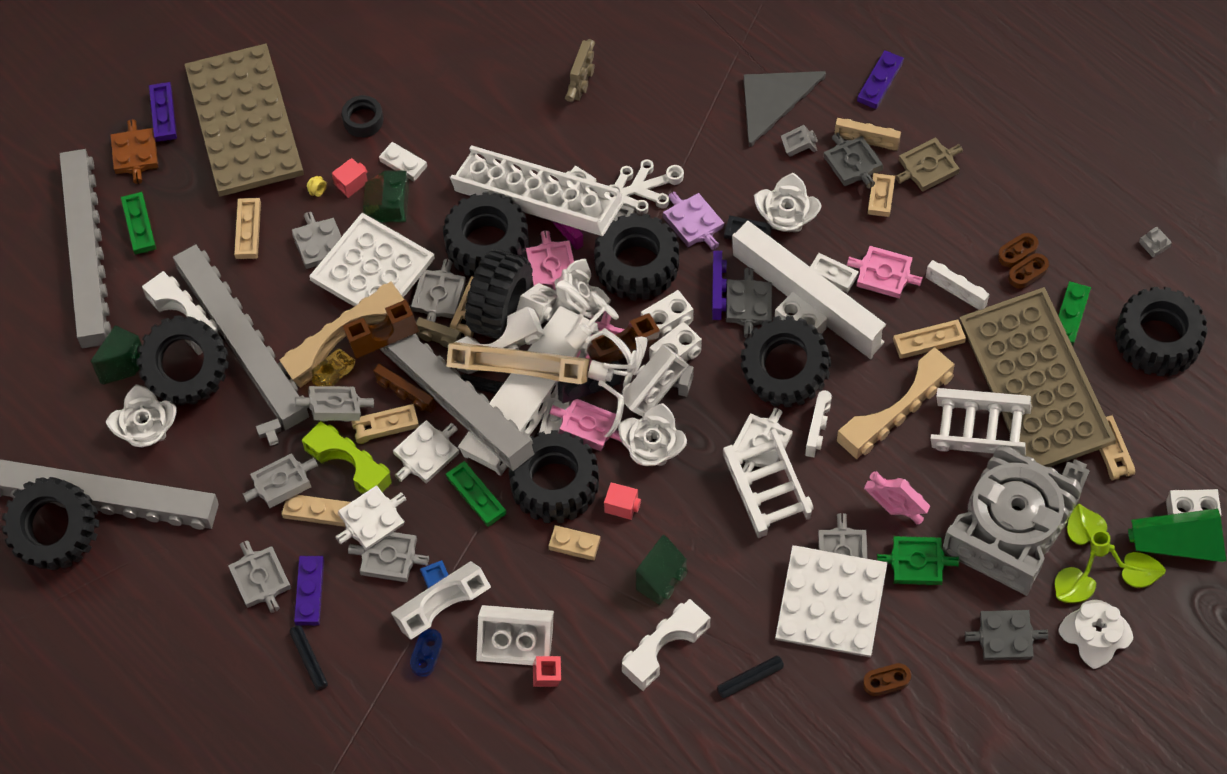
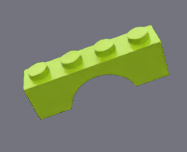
[302,421,392,495]

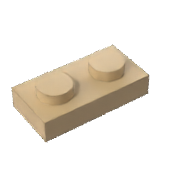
[868,173,895,217]
[549,525,601,561]

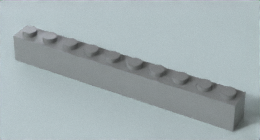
[60,149,111,348]
[173,244,309,431]
[375,323,534,471]
[0,460,219,529]

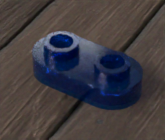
[410,629,443,677]

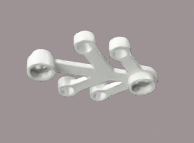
[606,159,684,215]

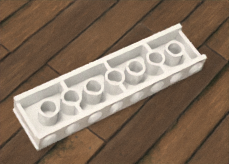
[450,145,624,236]
[732,221,886,359]
[458,306,599,476]

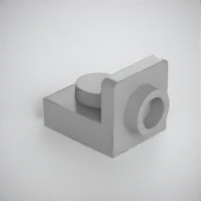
[781,125,818,157]
[1062,459,1090,489]

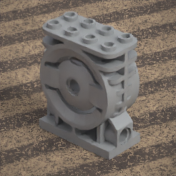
[942,446,1082,596]

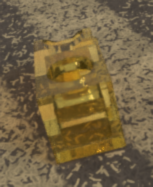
[312,349,355,386]

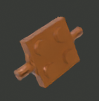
[111,119,159,184]

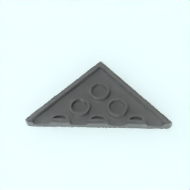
[744,71,826,147]

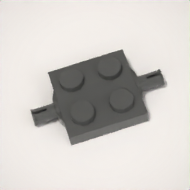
[824,133,883,188]
[726,268,772,338]
[965,610,1048,661]

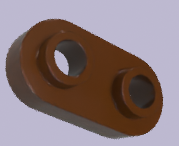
[998,233,1039,267]
[1008,253,1049,288]
[863,663,911,696]

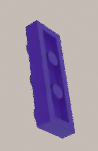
[857,50,904,109]
[149,82,177,142]
[712,251,727,320]
[294,556,324,625]

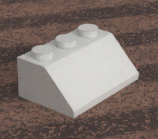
[622,344,689,417]
[477,605,554,665]

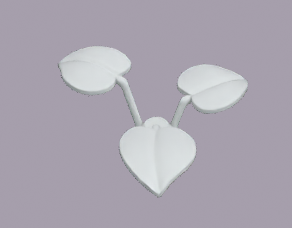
[555,280,631,364]
[587,336,647,437]

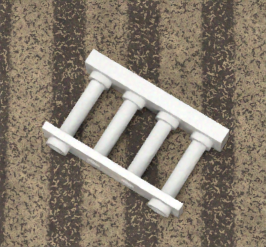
[931,388,1031,456]
[723,428,814,538]

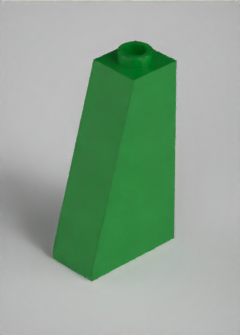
[1128,508,1226,562]

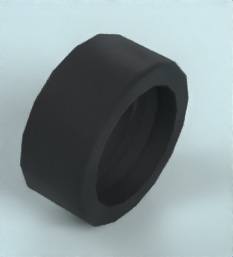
[341,95,384,138]

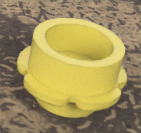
[307,176,327,197]

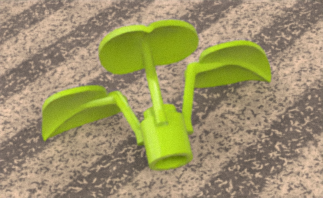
[1055,504,1166,603]

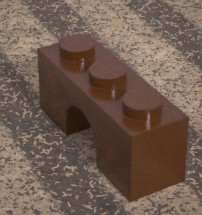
[342,299,419,358]
[587,313,660,363]

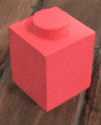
[332,158,368,198]
[604,482,641,520]
[533,656,561,687]

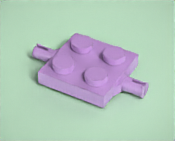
[663,192,724,250]

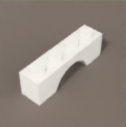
[142,271,219,355]
[456,306,545,374]
[391,561,491,639]
[622,599,711,691]

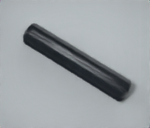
[461,374,504,394]
[289,625,328,690]
[717,655,784,698]

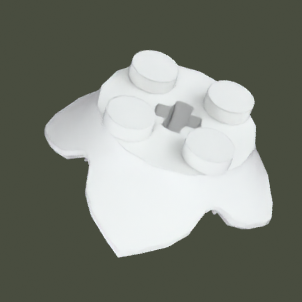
[754,173,821,232]
[555,259,611,319]
[106,384,177,447]
[618,403,687,466]
[1058,600,1133,669]

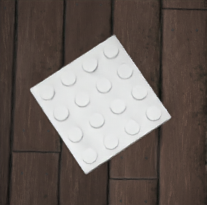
[309,213,435,307]
[775,545,887,658]

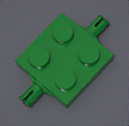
[877,536,959,585]

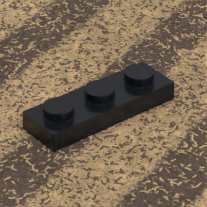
[558,360,622,404]

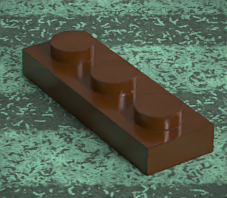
[373,364,437,414]

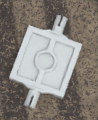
[733,408,792,473]
[393,420,459,484]
[335,485,406,551]

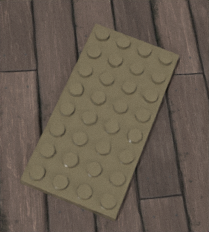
[185,43,304,197]
[960,287,1116,467]

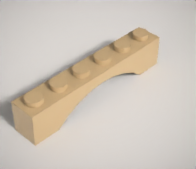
[280,281,411,388]
[446,342,589,384]
[837,347,955,459]

